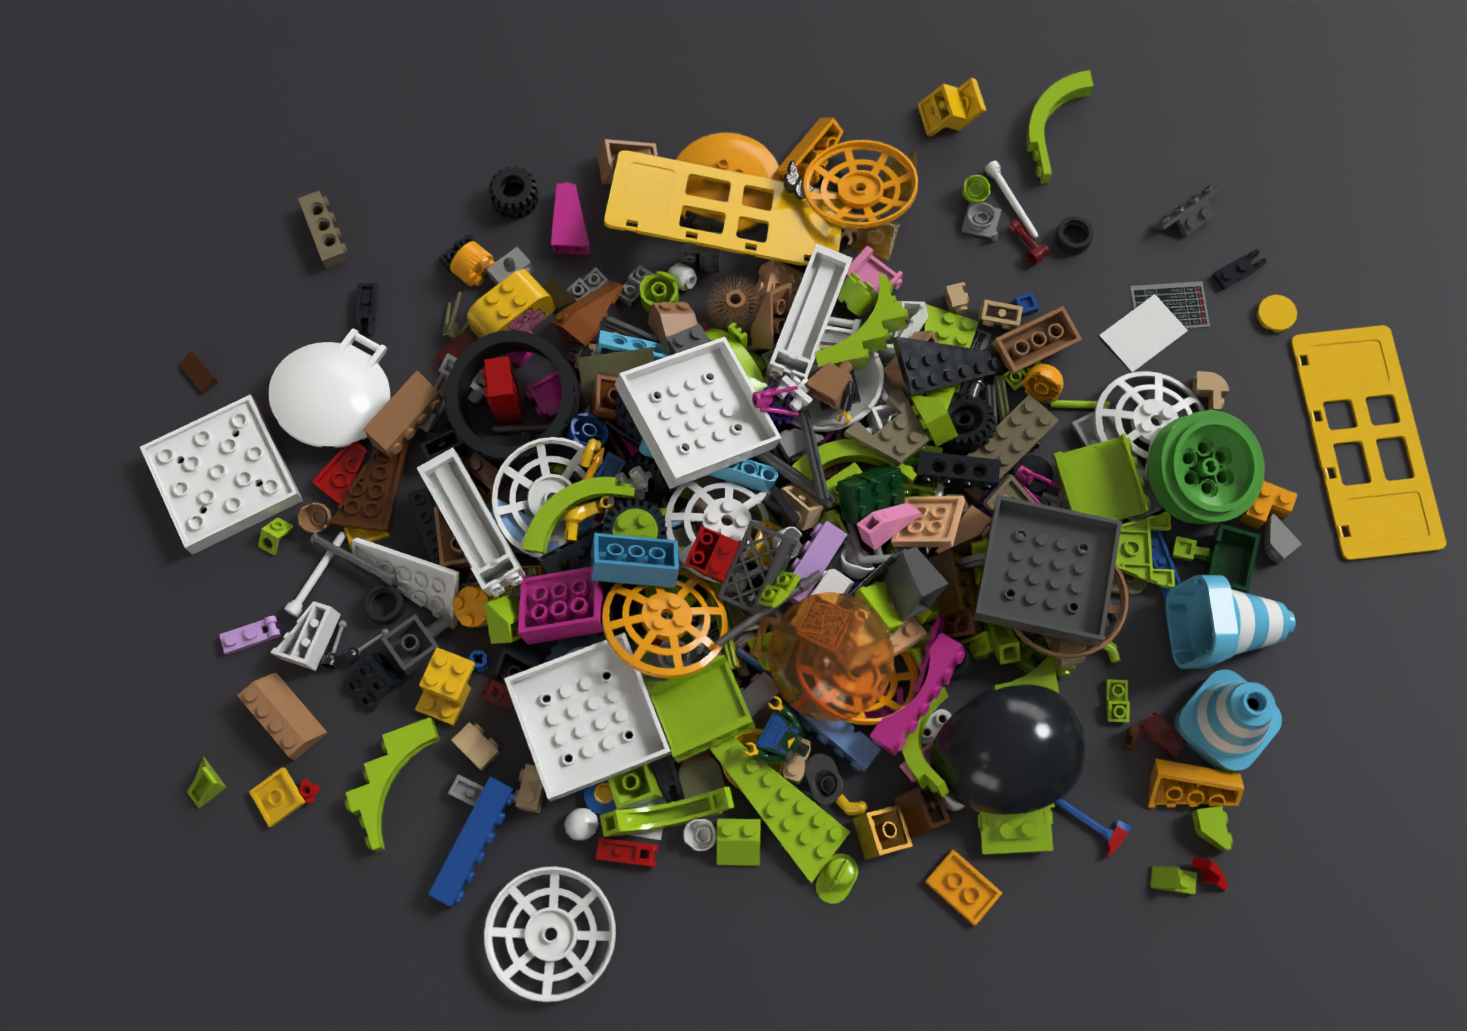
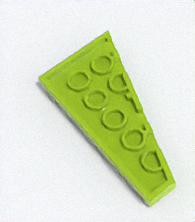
[923,304,979,410]

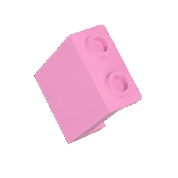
[844,245,903,305]

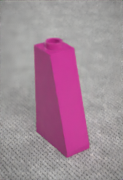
[551,182,591,255]

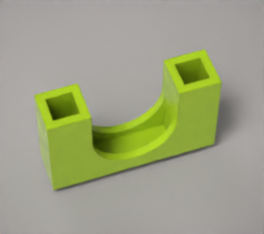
[850,581,941,641]

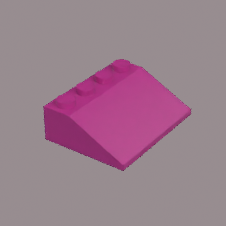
[518,567,605,645]

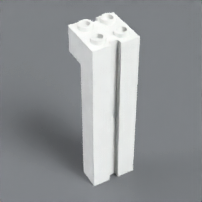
[765,244,853,382]
[417,448,526,597]

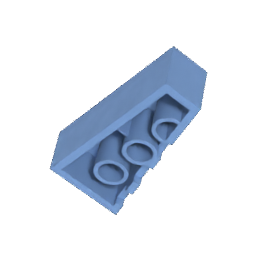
[798,693,881,772]

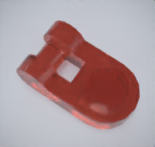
[480,679,515,710]

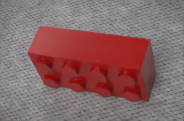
[482,356,523,425]

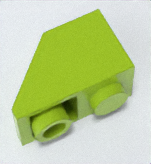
[1191,806,1233,852]

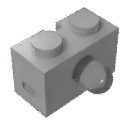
[487,247,533,285]

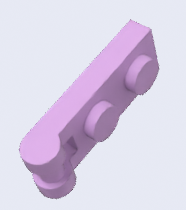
[219,616,281,655]

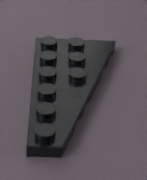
[891,337,1004,396]

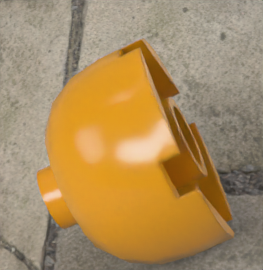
[1022,364,1064,403]

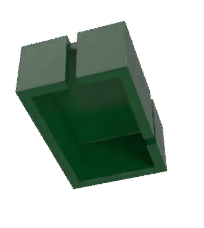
[837,464,905,525]
[1204,524,1260,593]

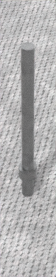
[715,570,823,648]

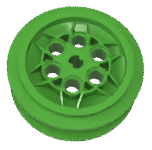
[1147,410,1265,525]

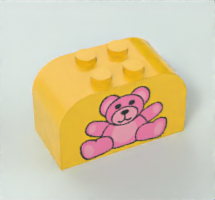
[467,269,555,339]

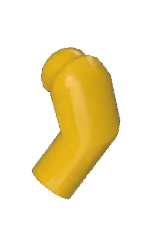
[579,438,602,467]
[835,794,867,816]

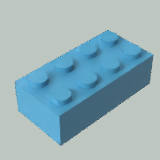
[591,533,679,588]

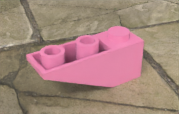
[857,503,922,550]

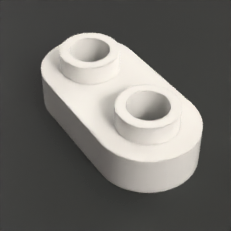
[922,709,952,745]

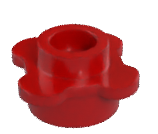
[299,779,320,804]

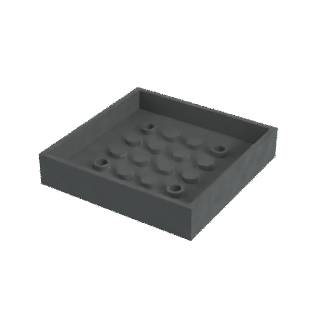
[972,495,1122,647]

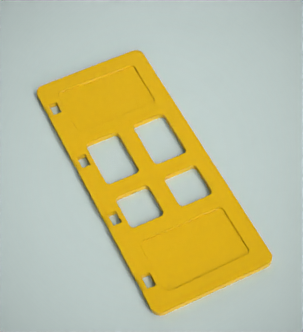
[604,150,845,266]
[1291,325,1446,561]

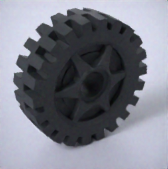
[943,395,997,453]

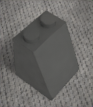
[883,546,949,622]

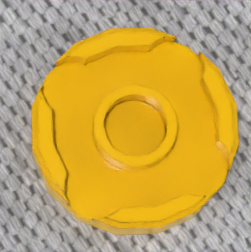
[1257,295,1297,332]

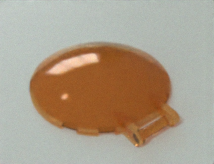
[749,592,894,721]

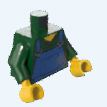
[742,696,810,764]

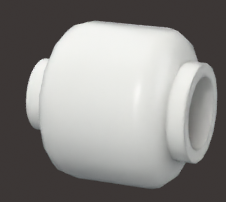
[668,263,697,291]

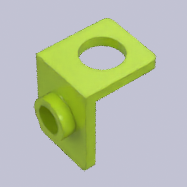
[258,518,294,555]

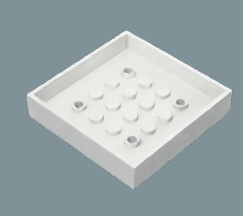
[615,337,781,489]
[140,395,303,555]
[504,633,671,802]

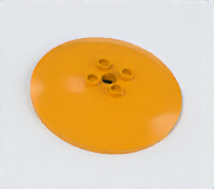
[676,133,782,233]

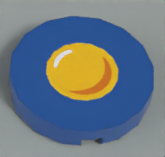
[584,779,617,815]

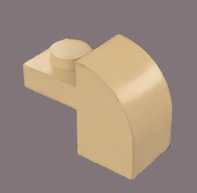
[1192,371,1229,411]

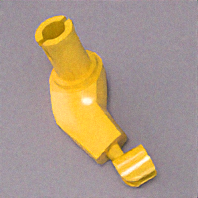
[563,496,613,541]

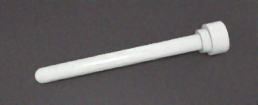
[984,161,1038,239]
[284,531,346,618]

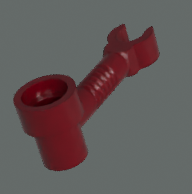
[1008,219,1050,265]

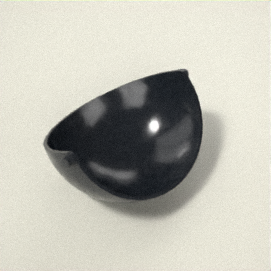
[929,685,1086,815]

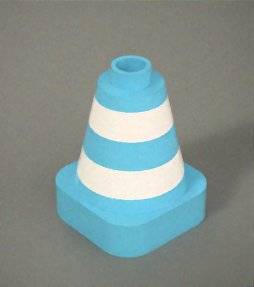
[1165,575,1296,669]
[1173,670,1282,773]

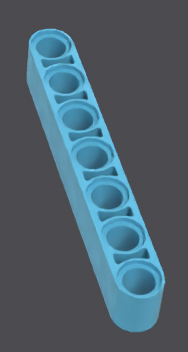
[639,438,778,492]

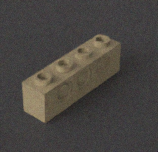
[298,190,349,270]

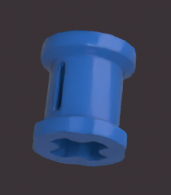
[469,650,490,673]

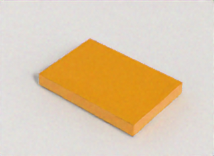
[925,849,1002,926]

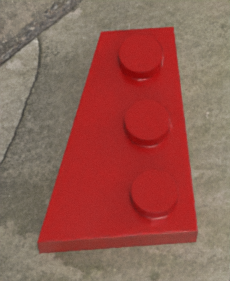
[312,441,368,504]

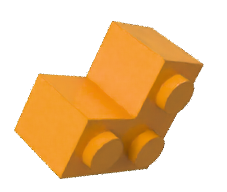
[1239,481,1298,529]

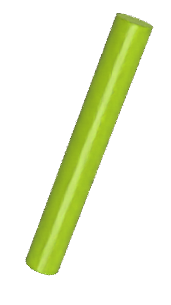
[1050,400,1110,409]

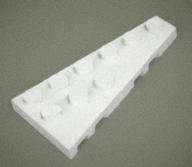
[352,538,459,629]

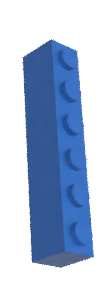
[428,777,516,907]

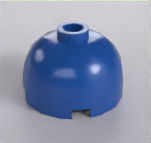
[567,413,609,453]

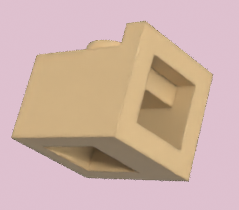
[944,282,969,315]

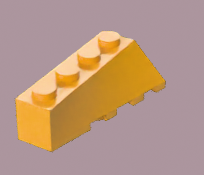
[776,117,844,186]
[1148,759,1244,808]

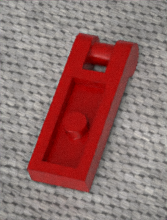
[596,837,659,868]

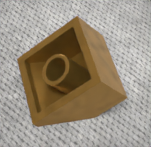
[853,805,913,860]

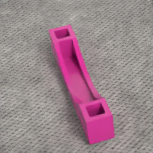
[870,633,965,755]

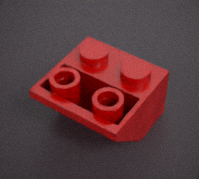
[684,526,740,584]

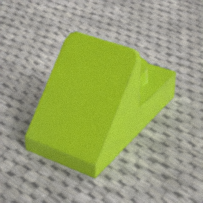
[960,631,996,663]
[1150,866,1197,895]

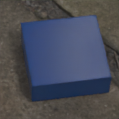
[1013,292,1039,317]

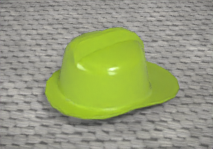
[816,854,858,904]

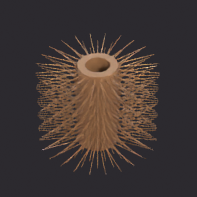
[706,274,763,341]

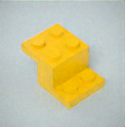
[917,78,986,137]
[415,647,476,726]

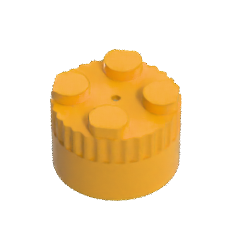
[450,241,495,287]
[452,586,500,627]

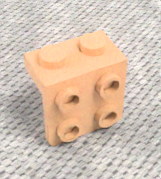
[755,260,804,303]

